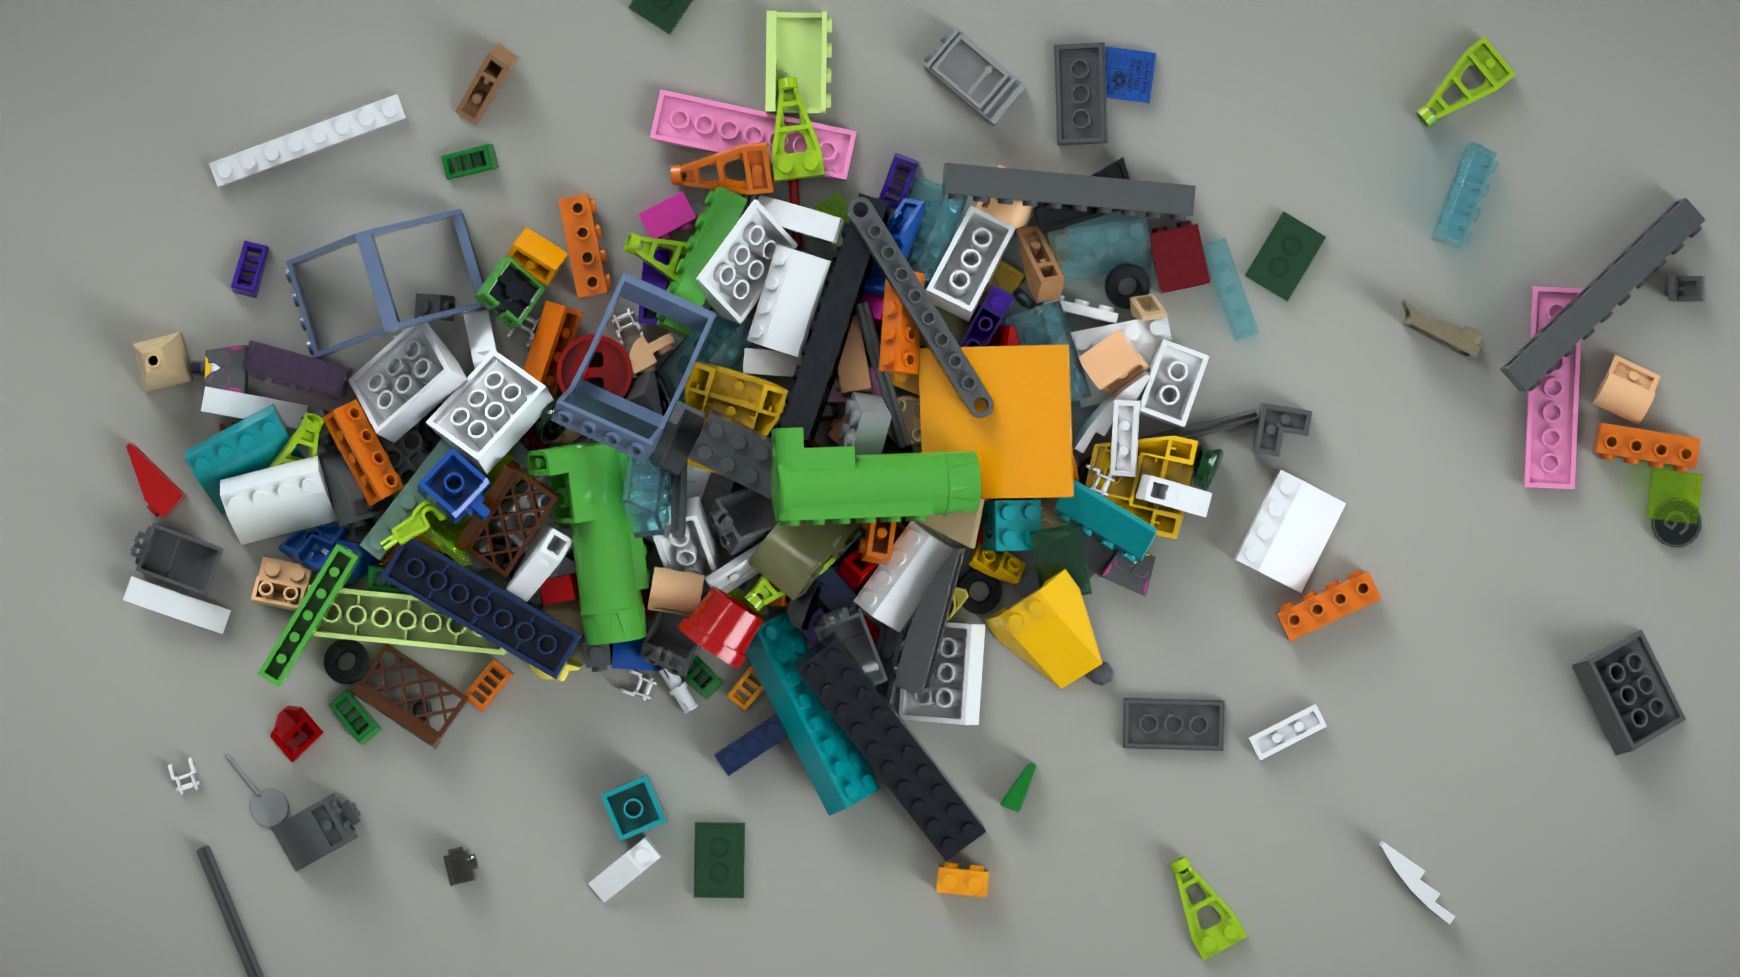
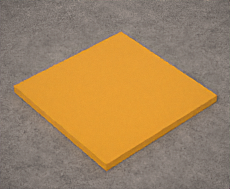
[918,344,1074,499]

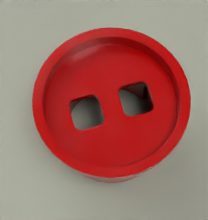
[557,334,633,398]
[677,586,764,669]

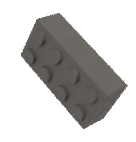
[688,409,773,500]

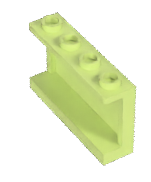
[765,11,832,114]

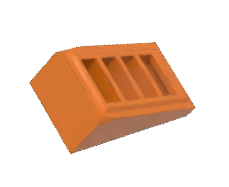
[464,658,514,712]

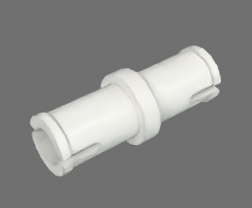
[658,668,698,714]

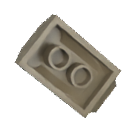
[1401,299,1484,359]

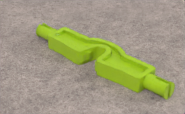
[379,500,447,551]

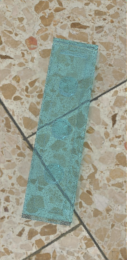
[1203,238,1259,341]

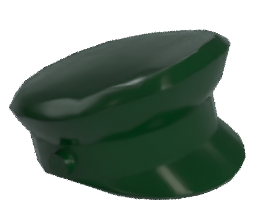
[1194,444,1224,491]

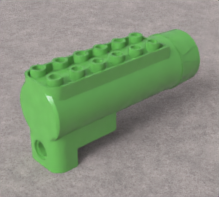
[771,427,981,526]
[527,440,650,645]

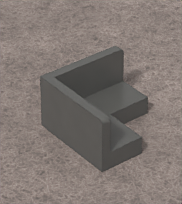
[651,401,706,475]
[1252,403,1312,457]

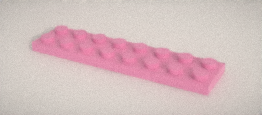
[650,89,857,182]
[1523,286,1583,489]

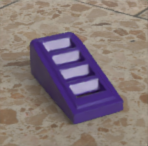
[879,153,919,209]
[231,241,269,298]

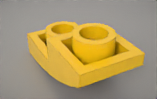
[968,543,1026,584]

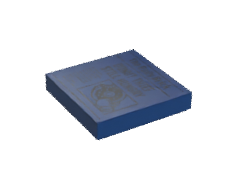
[1105,47,1156,104]

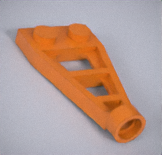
[671,142,775,195]

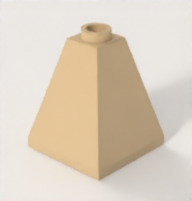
[132,332,194,393]
[918,498,985,549]

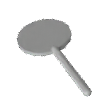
[227,756,288,826]

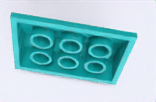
[185,404,305,515]

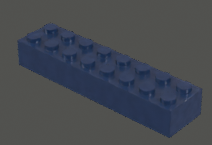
[380,537,583,679]

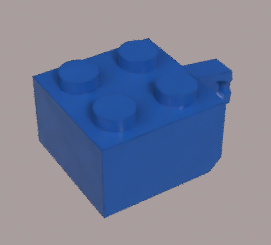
[417,448,491,525]

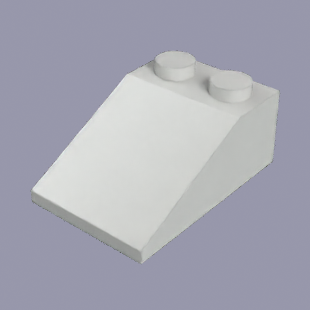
[1137,339,1209,428]

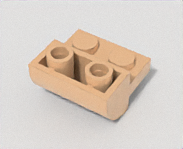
[975,165,1040,229]
[1078,329,1150,395]
[630,332,677,375]
[1592,355,1661,425]
[251,557,312,611]
[647,567,705,616]

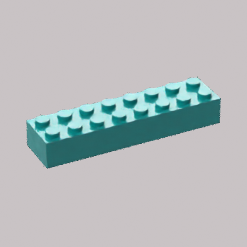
[746,611,880,816]

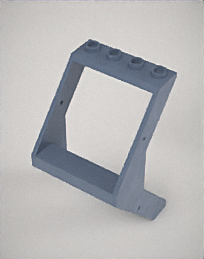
[285,209,486,359]
[551,272,717,462]

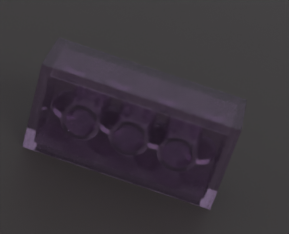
[242,340,353,401]

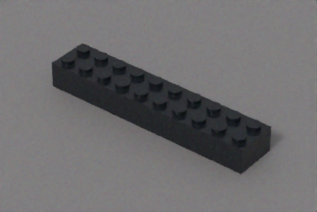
[777,193,891,448]
[794,632,986,861]

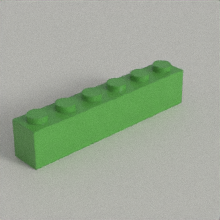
[656,187,748,338]
[257,543,362,687]

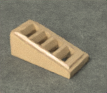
[1130,294,1167,321]

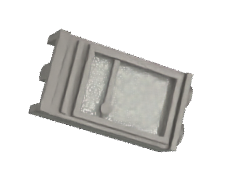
[924,28,1026,127]

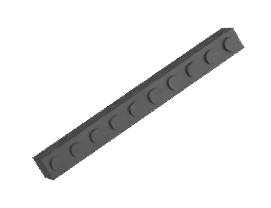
[941,163,1196,220]
[1500,198,1705,391]

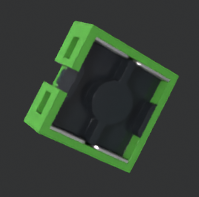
[474,256,546,329]

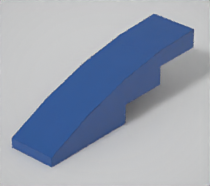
[863,198,926,297]

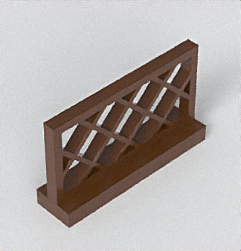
[454,460,560,578]
[351,643,469,749]

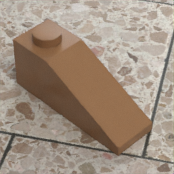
[455,44,519,125]
[1015,226,1065,303]
[834,315,873,398]

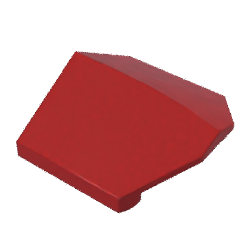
[270,705,324,762]

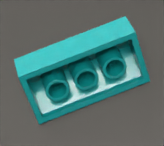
[1054,479,1158,564]

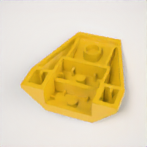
[685,361,788,476]
[1085,436,1199,539]
[984,568,1103,689]

